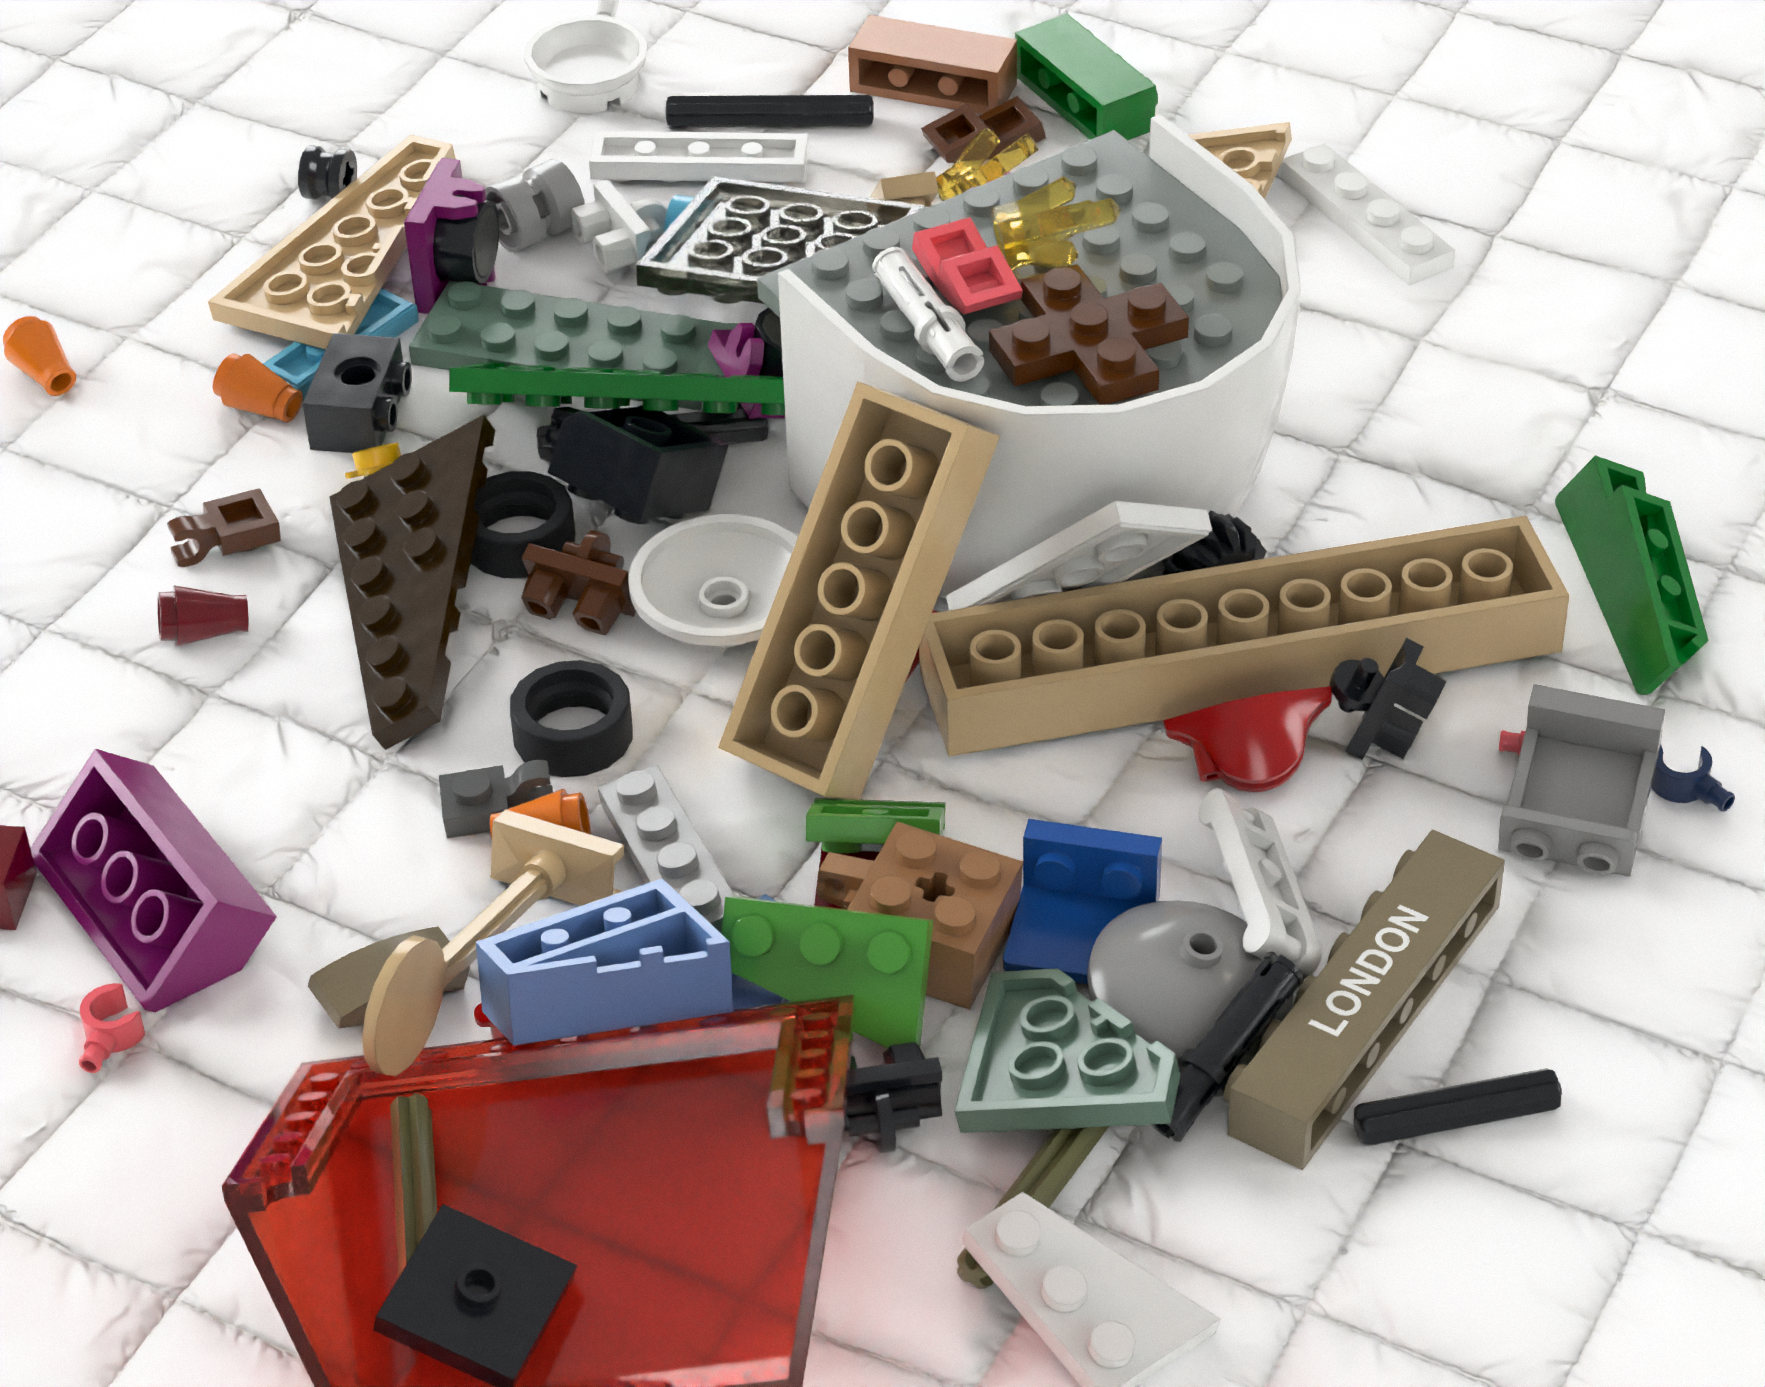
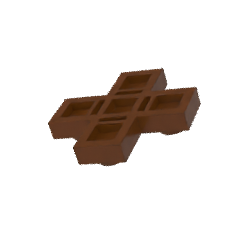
[989,264,1189,405]

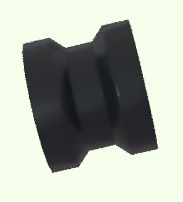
[298,145,357,200]

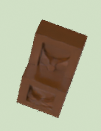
[921,96,1046,163]

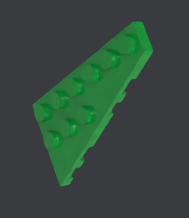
[449,362,785,415]

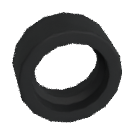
[470,471,576,578]
[510,660,633,777]

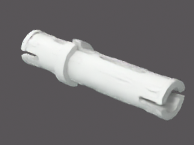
[872,247,984,382]

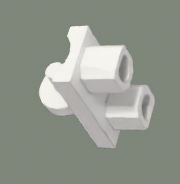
[571,180,667,280]

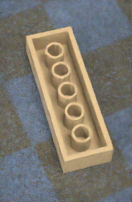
[718,381,1000,799]

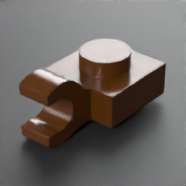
[167,488,281,567]

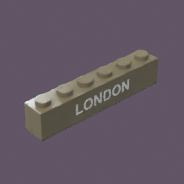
[1223,829,1505,1171]

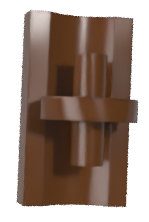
[521,530,637,636]

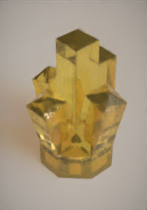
[936,128,1039,201]
[991,176,1121,270]

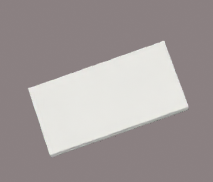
[946,501,1212,611]

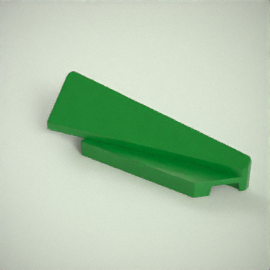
[1555,455,1709,695]

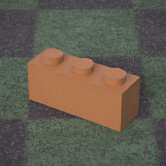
[848,15,1017,114]

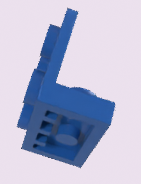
[1003,819,1162,984]

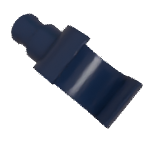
[1651,745,1735,812]

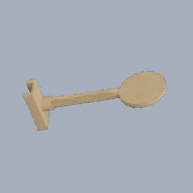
[362,809,625,1076]

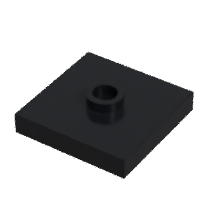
[373,1204,577,1387]

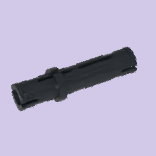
[1150,952,1304,1142]

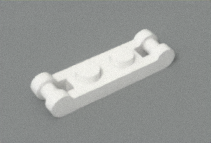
[1198,788,1322,979]

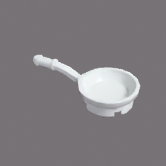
[524,0,648,114]

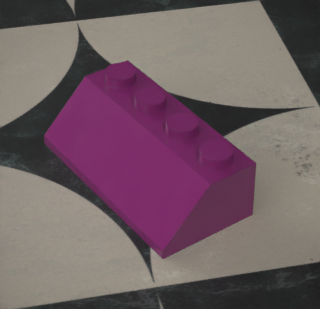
[30,748,277,1013]

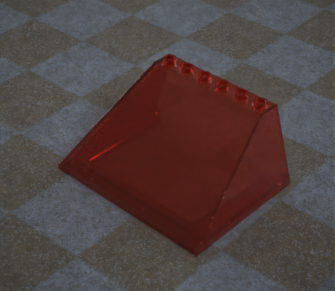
[222,995,856,1387]

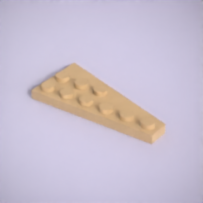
[207,135,456,349]

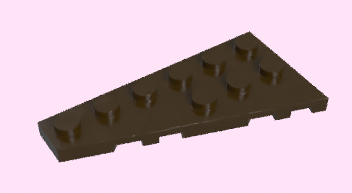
[329,415,496,750]

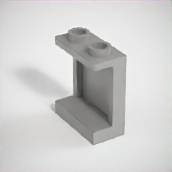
[1498,684,1665,876]

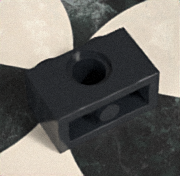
[302,333,412,453]

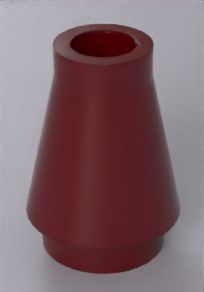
[157,585,249,647]

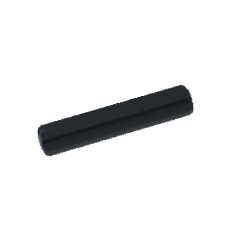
[1353,1068,1562,1146]

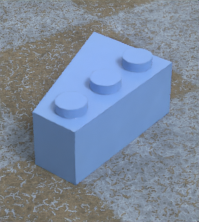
[476,878,734,1046]

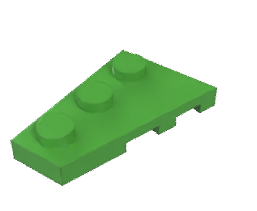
[721,896,934,1048]

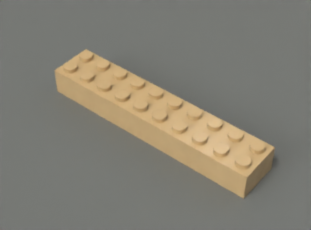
[919,516,1570,757]

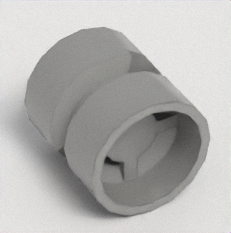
[485,158,585,253]

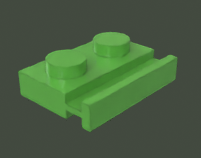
[806,798,946,853]

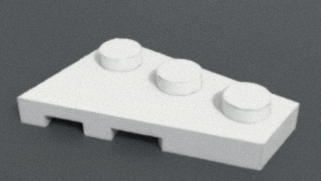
[961,1192,1221,1387]

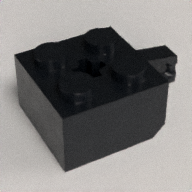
[545,405,729,524]

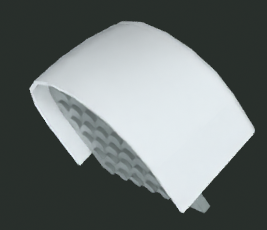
[757,114,1301,599]

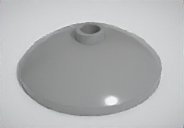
[1087,900,1293,1066]

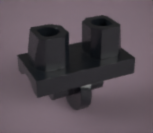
[1329,638,1447,760]
[812,1042,942,1153]

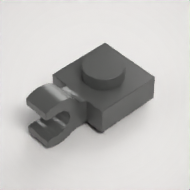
[439,760,553,839]

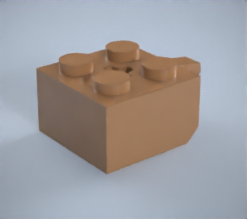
[817,822,1023,1010]

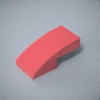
[912,217,1023,314]

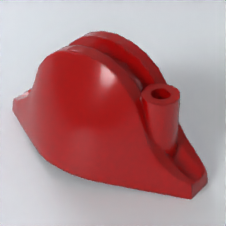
[1163,686,1332,792]

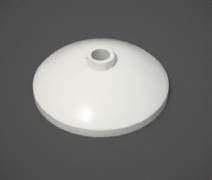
[628,514,798,648]

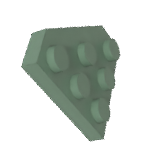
[954,968,1180,1133]

